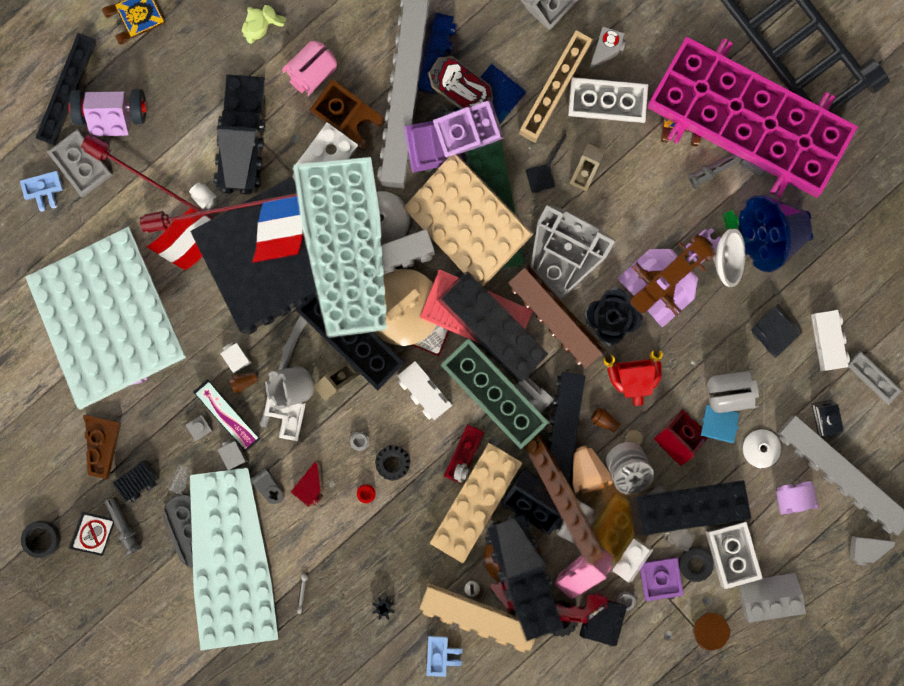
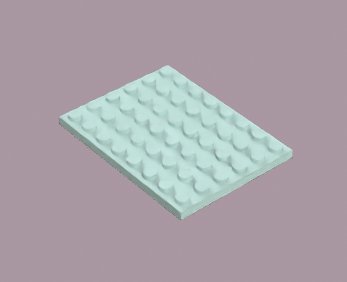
[25,226,186,410]

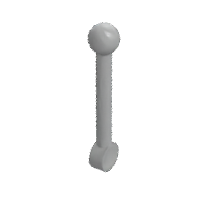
[297,573,308,614]

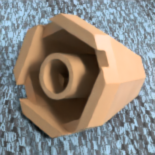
[573,446,613,495]

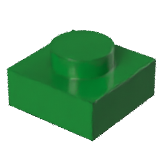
[722,210,739,231]

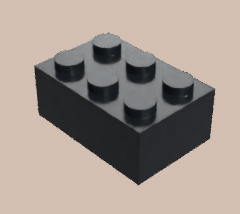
[501,469,563,535]

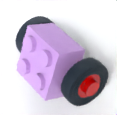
[69,89,148,136]

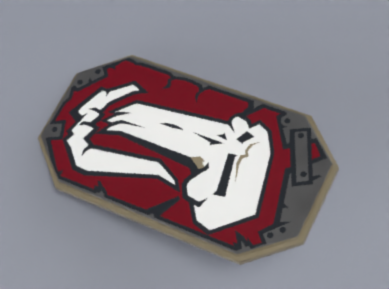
[428,56,493,109]

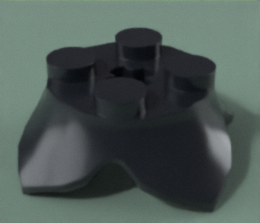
[584,287,643,346]

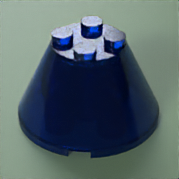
[738,195,813,272]

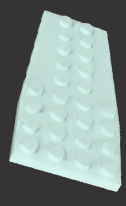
[293,157,387,337]
[190,468,278,650]

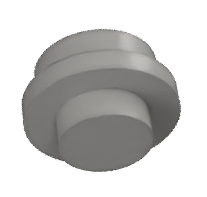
[350,432,369,451]
[454,463,470,483]
[616,591,636,611]

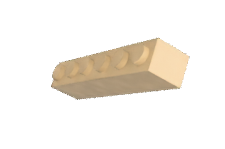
[519,30,593,143]

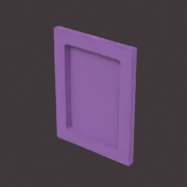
[404,121,465,172]

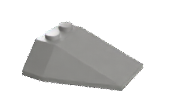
[531,205,615,298]

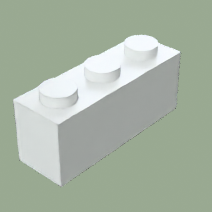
[811,310,850,371]

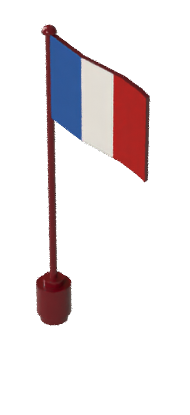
[140,193,303,263]

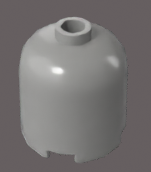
[265,366,315,409]

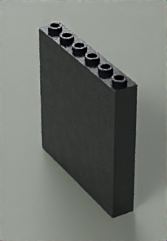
[190,177,319,335]

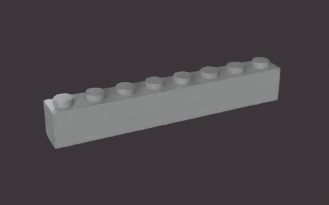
[777,416,904,535]

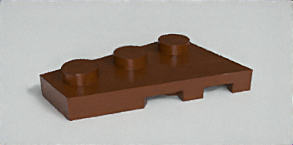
[83,415,121,479]

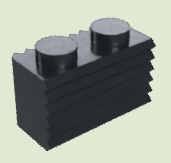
[112,460,160,503]

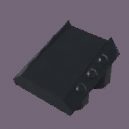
[751,304,802,358]
[579,600,627,647]

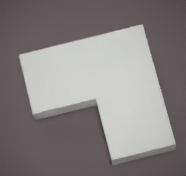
[264,396,305,441]

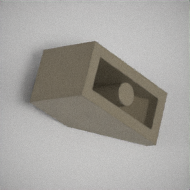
[569,143,605,192]
[314,361,360,401]

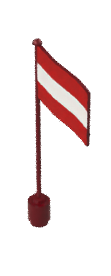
[81,135,214,270]

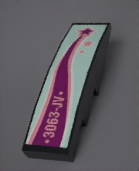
[193,379,260,451]

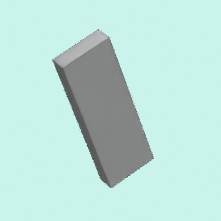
[848,351,902,405]

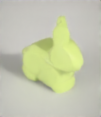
[242,5,286,44]

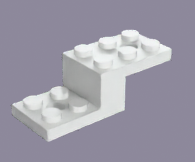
[292,123,358,180]

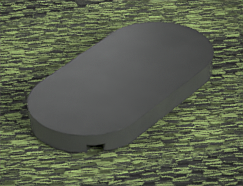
[163,494,193,568]

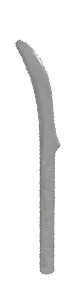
[259,316,307,428]

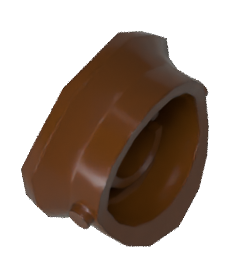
[693,612,731,651]

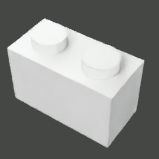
[612,538,654,582]

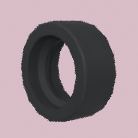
[21,521,61,558]

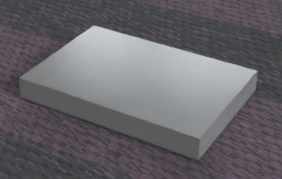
[47,129,113,198]

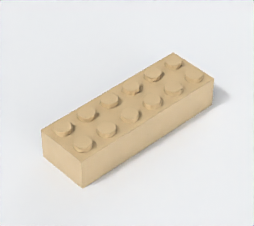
[430,443,522,563]
[420,583,535,652]

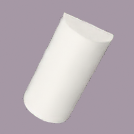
[568,77,648,123]

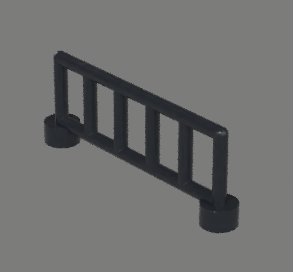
[720,0,890,113]

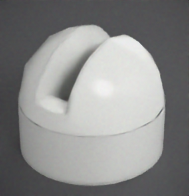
[464,581,480,597]

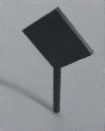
[525,134,567,193]

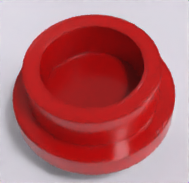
[357,484,376,504]

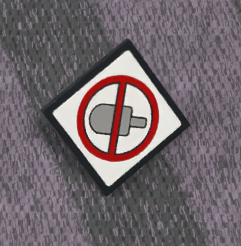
[69,511,114,556]

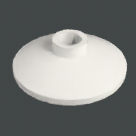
[743,429,781,468]

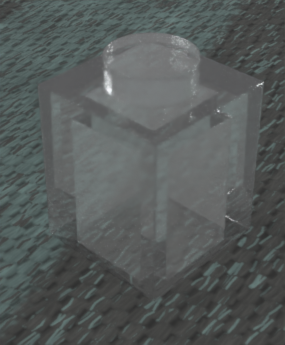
[664,529,696,552]

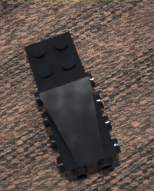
[214,74,266,195]
[484,514,564,642]

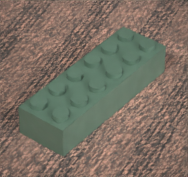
[441,338,549,449]

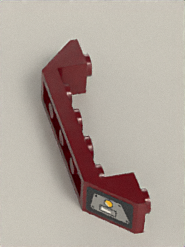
[491,582,607,623]

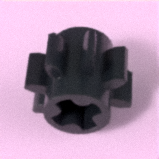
[372,596,395,620]

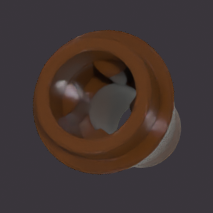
[228,371,258,393]
[590,407,620,433]

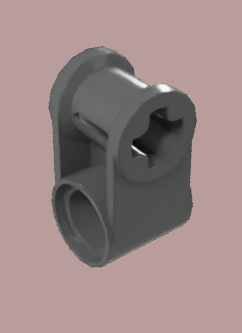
[250,467,285,504]

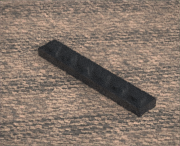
[35,33,97,146]

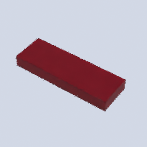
[443,424,484,484]

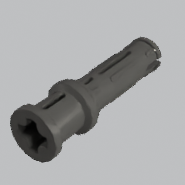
[687,153,744,189]
[104,497,142,556]

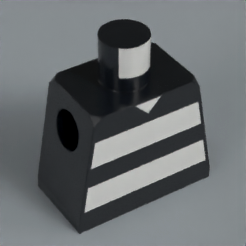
[811,400,844,438]

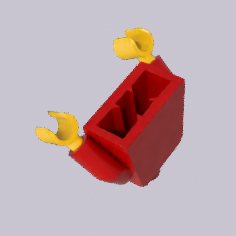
[603,350,663,406]

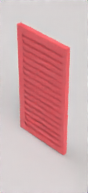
[420,270,533,343]

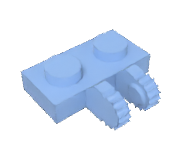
[20,171,63,211]
[427,636,463,677]

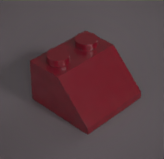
[654,409,708,467]
[290,461,324,507]

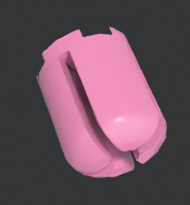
[282,40,337,96]

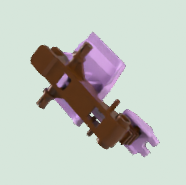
[617,228,721,328]

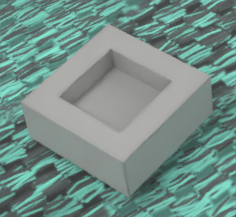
[186,415,213,441]

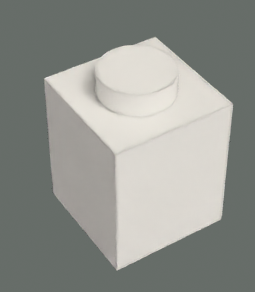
[220,342,252,373]

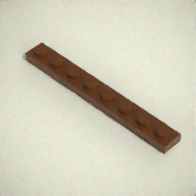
[524,434,606,566]

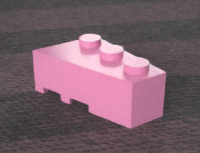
[554,548,614,600]

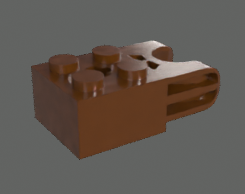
[310,79,386,151]

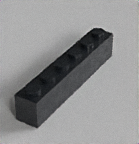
[541,372,585,485]

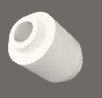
[189,182,218,210]

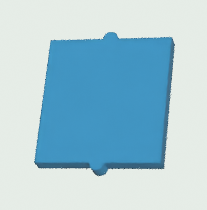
[701,405,739,443]

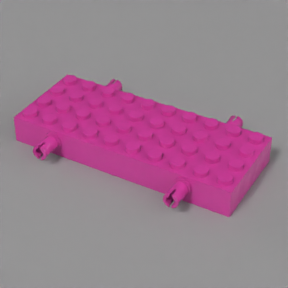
[648,37,858,198]

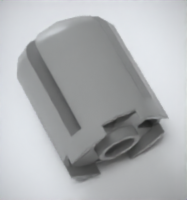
[707,370,759,413]

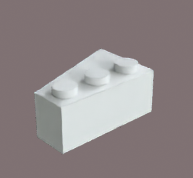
[397,361,452,420]

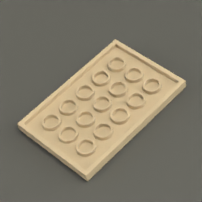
[404,154,533,287]

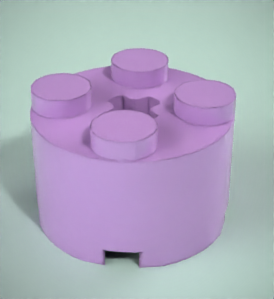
[776,481,819,515]

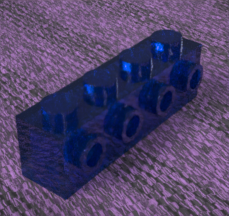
[418,12,457,95]

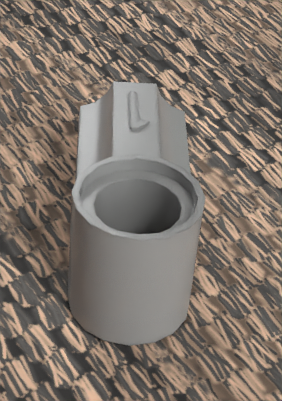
[515,376,554,414]

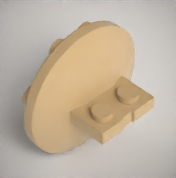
[373,269,437,346]

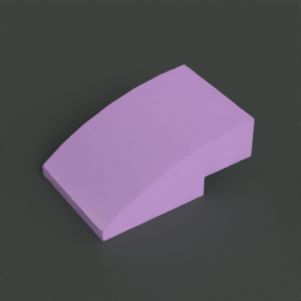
[433,100,504,157]

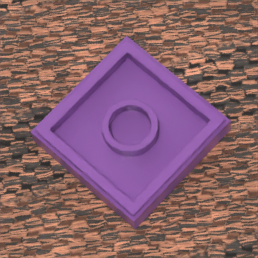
[640,556,684,601]

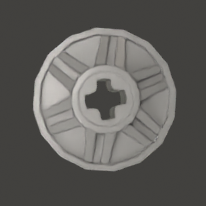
[606,442,654,494]

